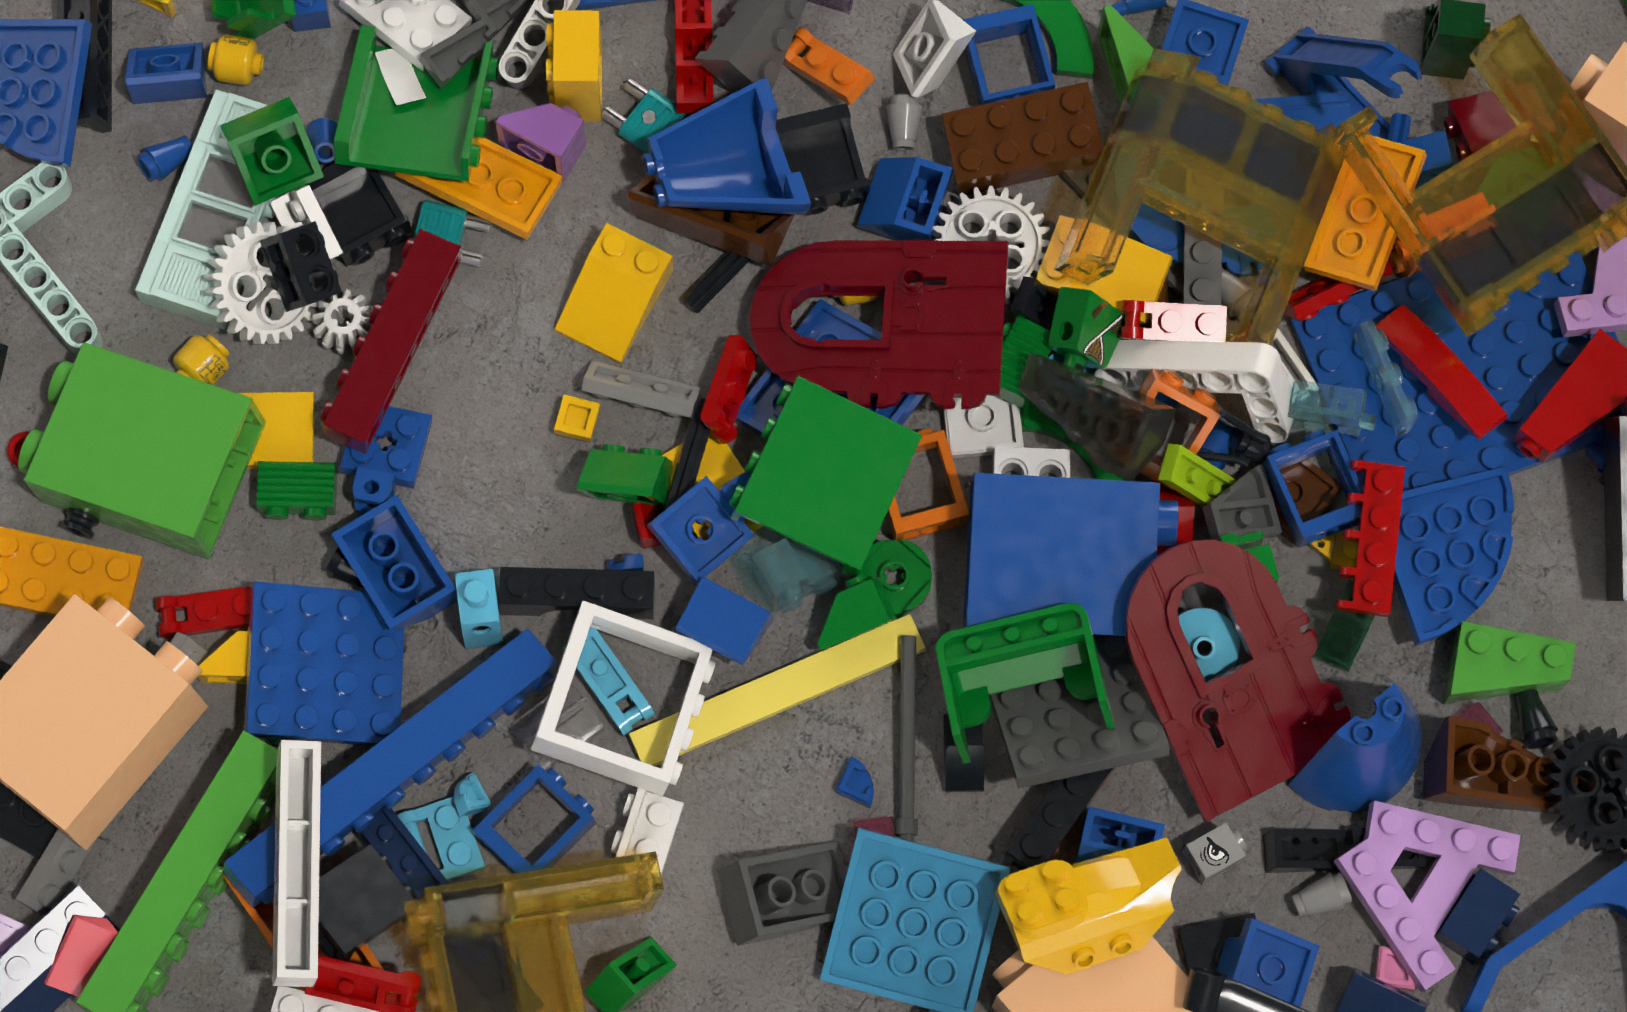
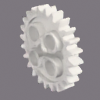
[933,186,1050,304]
[204,222,318,344]

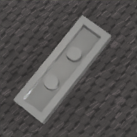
[581,361,701,418]

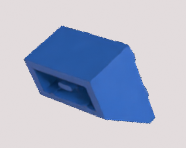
[857,157,953,241]
[1074,806,1165,864]

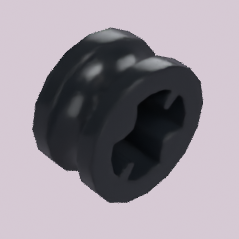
[60,508,100,539]

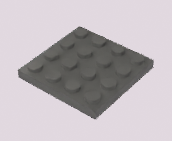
[989,635,1170,789]

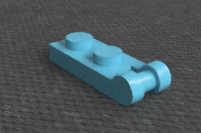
[562,628,655,736]

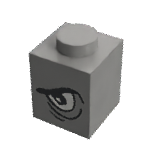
[1182,823,1247,885]

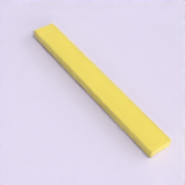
[629,614,926,766]

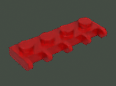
[1335,460,1405,618]

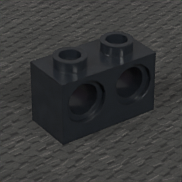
[260,221,342,312]

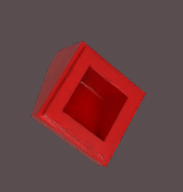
[633,502,663,549]

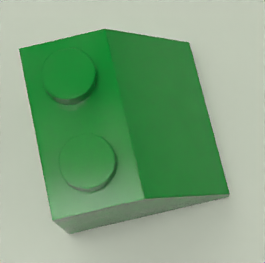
[220,97,324,206]
[577,444,673,506]

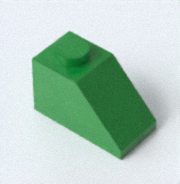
[817,573,897,651]
[584,936,677,1012]

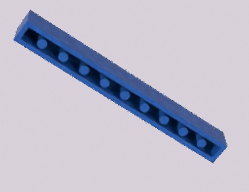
[223,628,558,908]

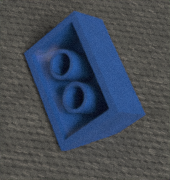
[331,495,458,631]

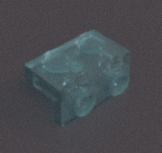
[1288,380,1376,436]

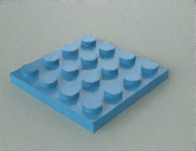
[820,827,1011,1012]

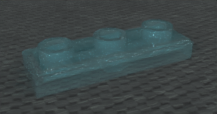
[1354,320,1418,437]

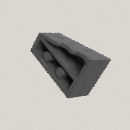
[695,0,807,93]

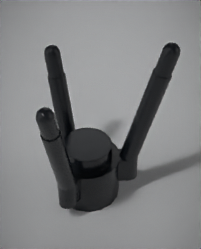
[1196,409,1271,468]

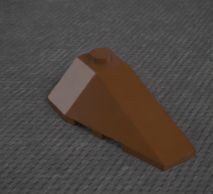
[1423,716,1582,814]

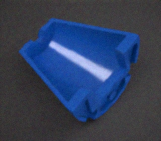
[642,78,811,215]
[1288,683,1422,813]

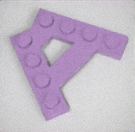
[1554,175,1627,337]
[1334,801,1521,992]

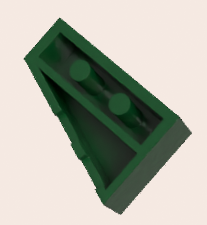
[1420,0,1491,80]

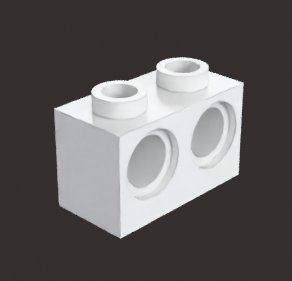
[992,446,1070,478]

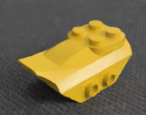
[995,837,1182,974]

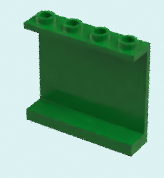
[334,25,499,182]
[728,376,922,578]

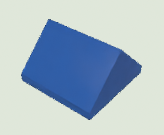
[125,42,207,104]
[675,576,774,665]

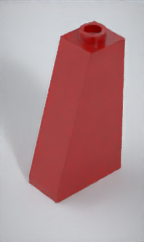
[1513,329,1627,463]

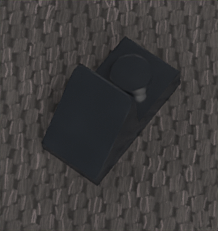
[943,714,985,793]

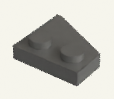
[1203,464,1282,541]

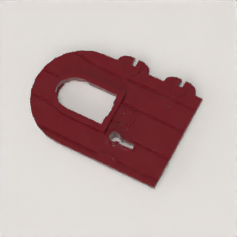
[750,240,1009,409]
[1125,540,1351,822]

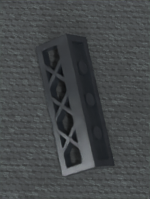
[57,0,112,133]

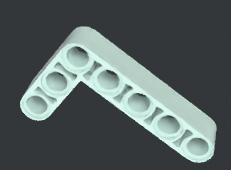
[0,163,103,357]

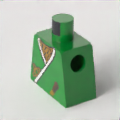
[1048,287,1125,383]

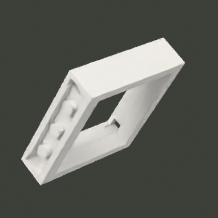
[530,601,716,796]

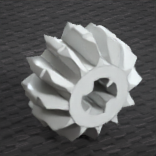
[312,289,373,355]

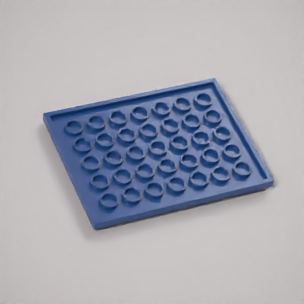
[1289,220,1625,491]

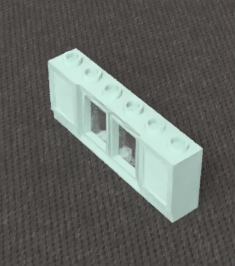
[135,90,278,330]

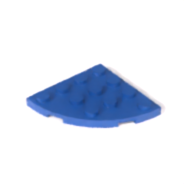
[0,19,92,167]
[1393,466,1514,646]

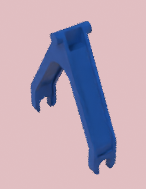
[1263,27,1456,214]
[1460,860,1627,1012]

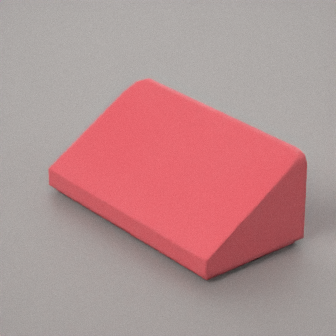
[44,915,118,997]

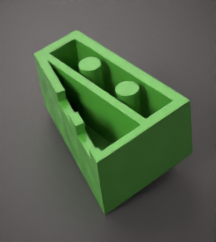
[1443,621,1576,705]

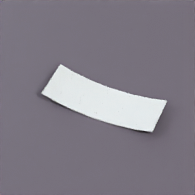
[375,48,426,105]

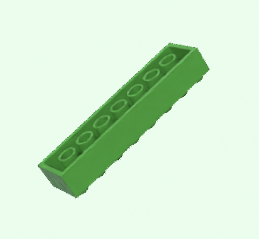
[76,730,277,1012]

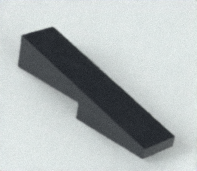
[1263,827,1427,873]

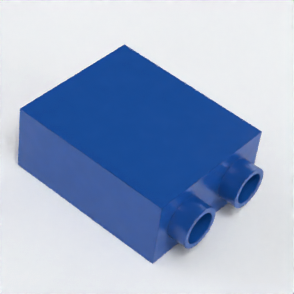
[963,472,1178,636]

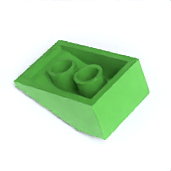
[1097,5,1182,134]

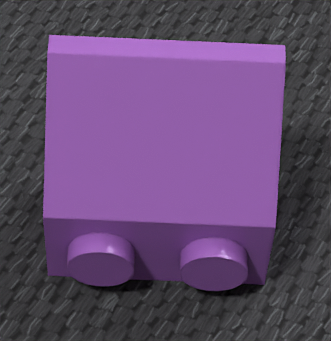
[496,103,586,183]

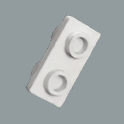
[270,185,343,259]
[611,788,684,879]

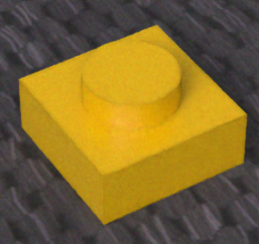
[554,395,601,443]

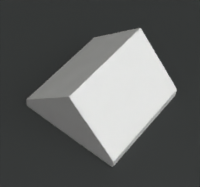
[893,0,976,98]

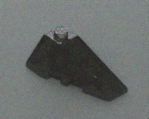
[1018,353,1176,481]

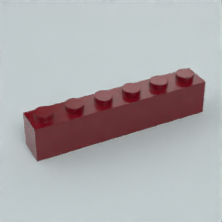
[320,229,462,454]

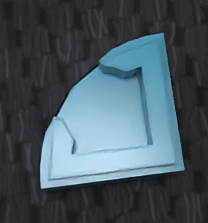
[454,772,492,817]

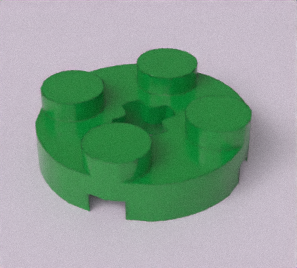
[857,539,932,617]

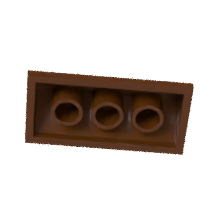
[627,175,793,266]

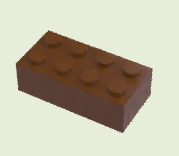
[942,82,1105,195]

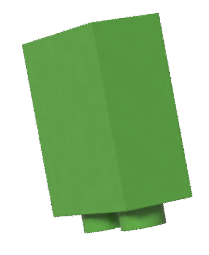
[18,342,266,559]

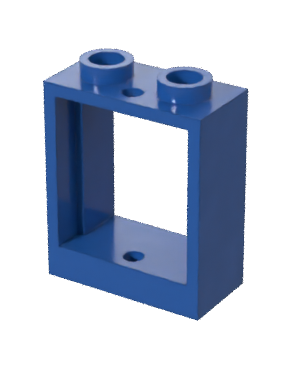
[962,4,1055,105]
[1264,430,1363,548]
[473,764,595,890]

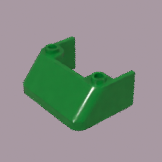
[936,603,1115,764]

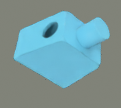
[455,569,504,649]

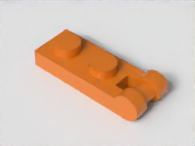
[783,27,875,106]

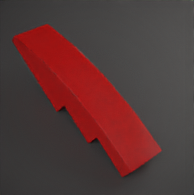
[675,0,714,114]
[1375,304,1507,440]

